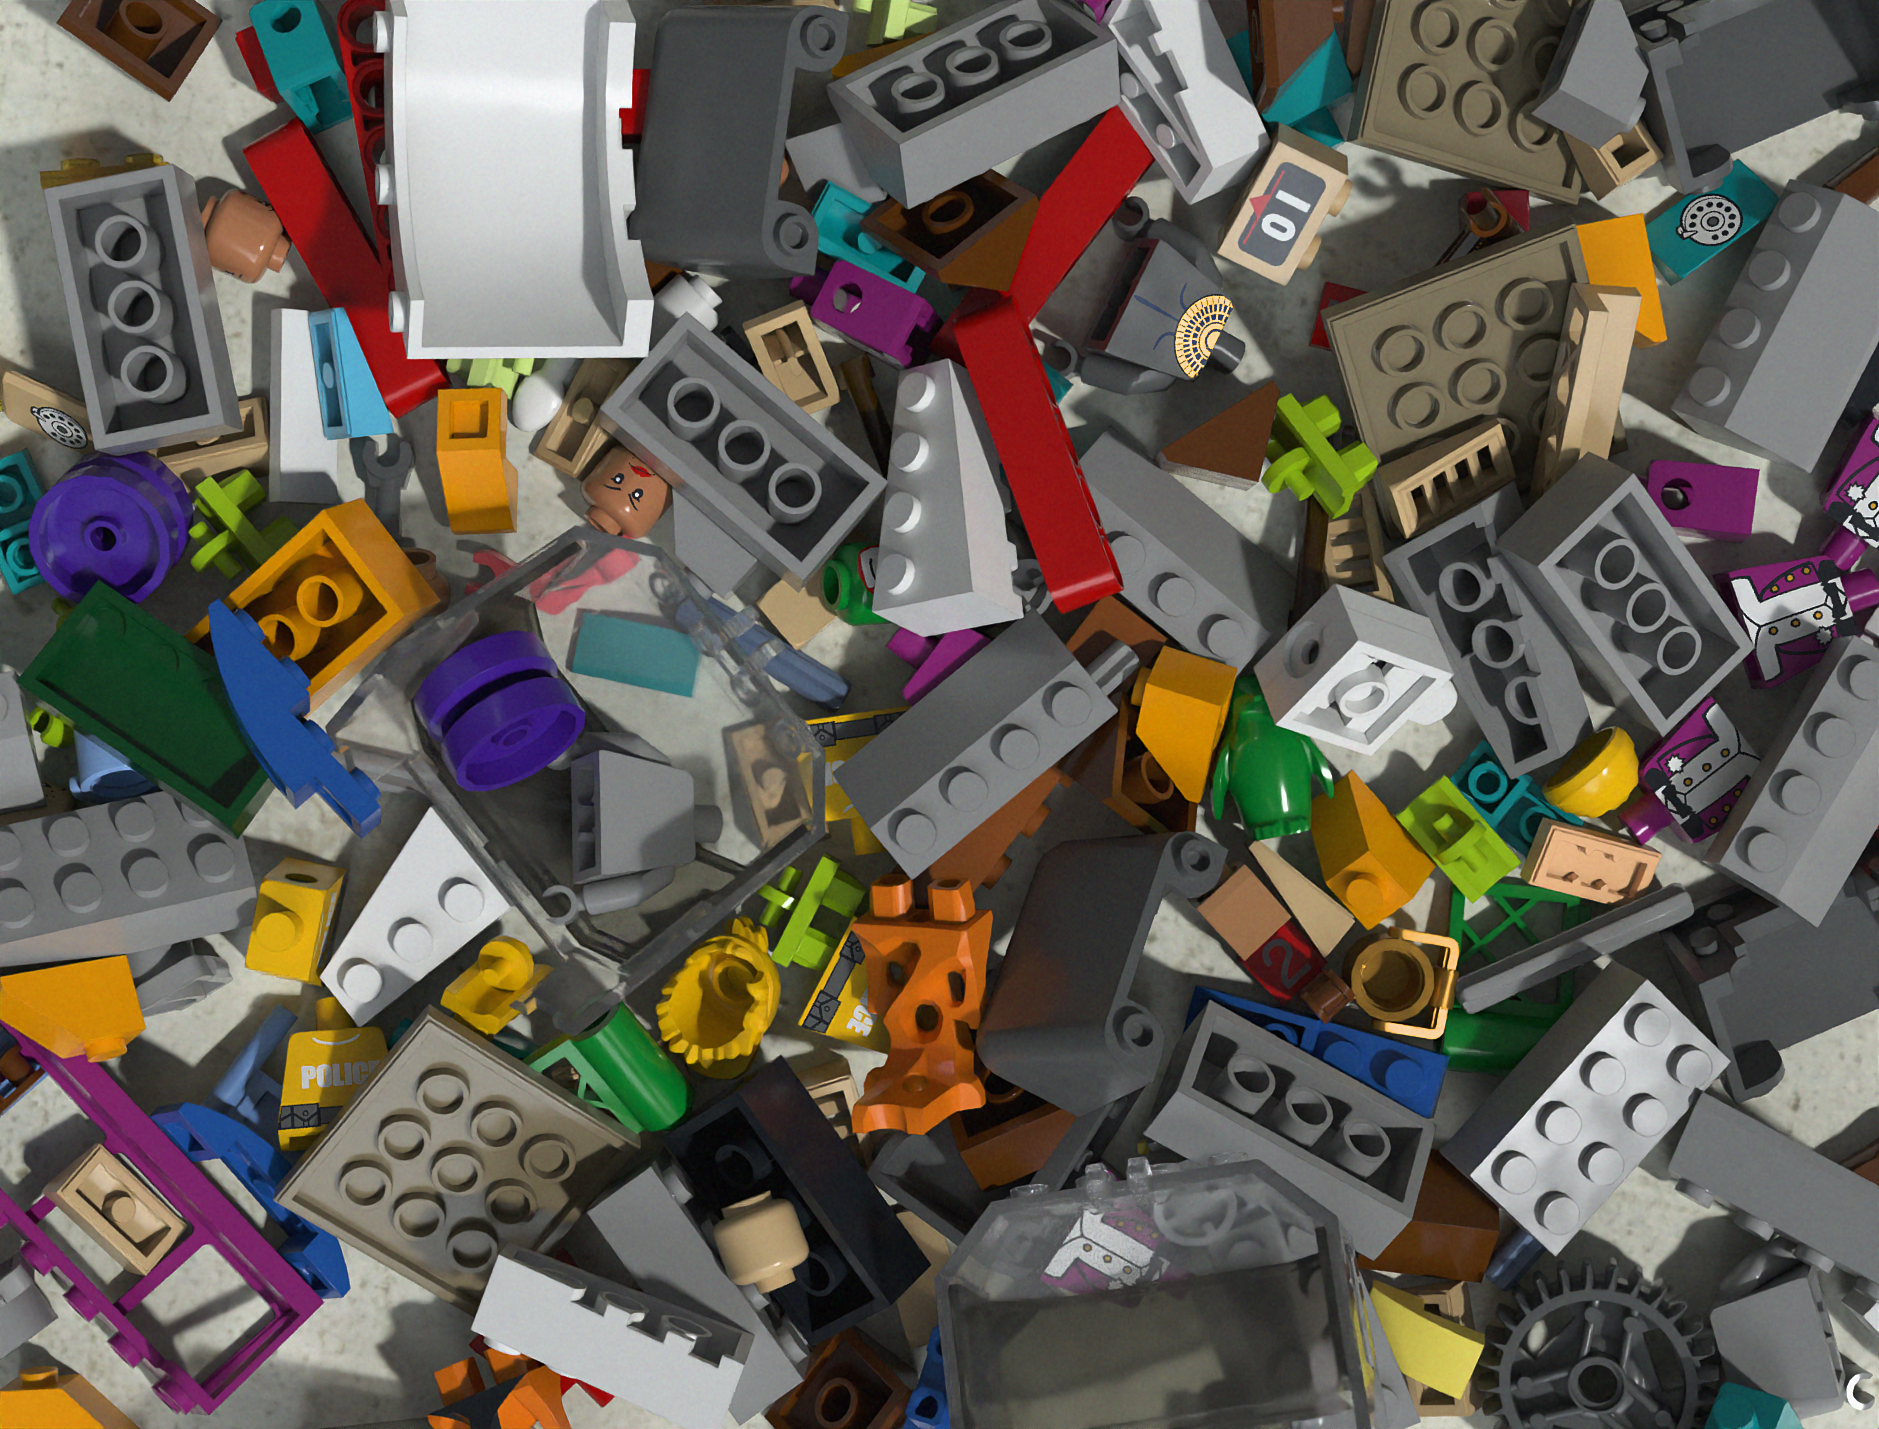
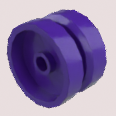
[28,451,194,604]
[414,630,585,792]

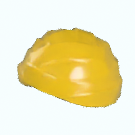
[1542,726,1639,818]

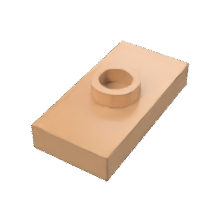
[1520,817,1662,907]

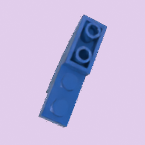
[208,598,382,839]
[1182,985,1450,1119]

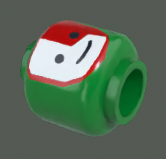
[821,540,893,626]

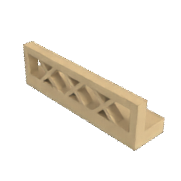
[1525,283,1642,512]

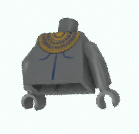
[1049,196,1246,396]

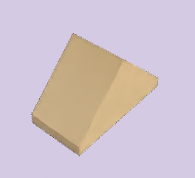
[742,299,843,415]

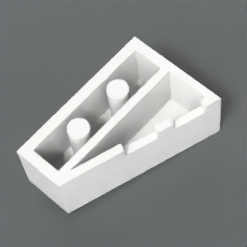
[1099,0,1271,205]
[320,804,522,1027]

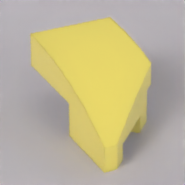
[1369,1279,1485,1400]

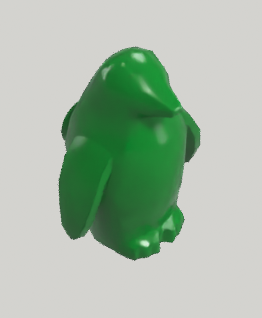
[1210,674,1334,841]

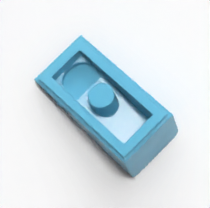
[308,307,394,440]

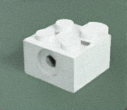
[1253,583,1458,756]

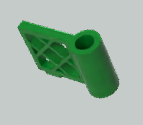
[1433,881,1592,1077]
[521,995,696,1134]

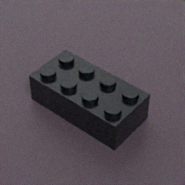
[662,1055,932,1347]

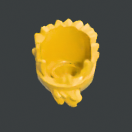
[655,915,781,1080]

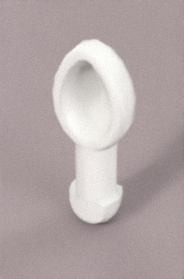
[512,358,576,432]

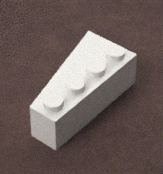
[872,358,1024,637]
[470,1242,755,1429]

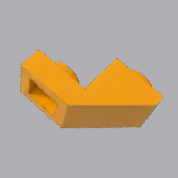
[436,387,518,535]

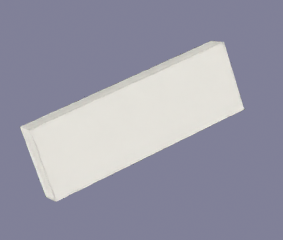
[269,308,338,505]

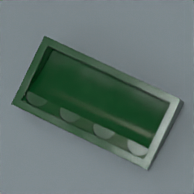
[16,580,308,840]

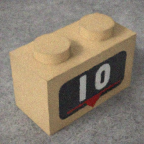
[1217,122,1353,287]

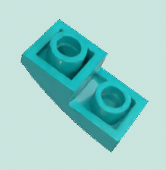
[0,448,47,595]
[1449,739,1584,859]

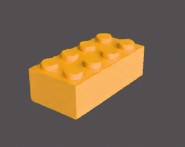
[183,498,441,719]

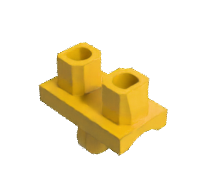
[440,936,555,1042]

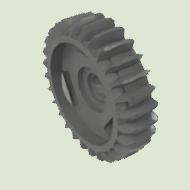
[1477,1256,1720,1429]

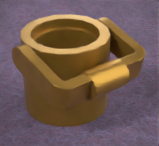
[1342,926,1459,1039]

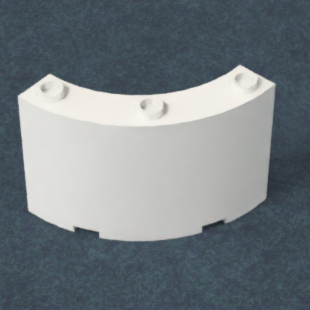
[373,0,654,359]

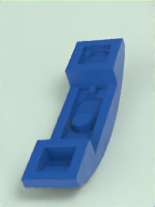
[149,1102,351,1299]

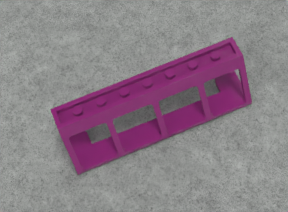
[0,1020,325,1415]

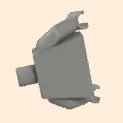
[542,732,723,925]
[1693,1236,1875,1420]

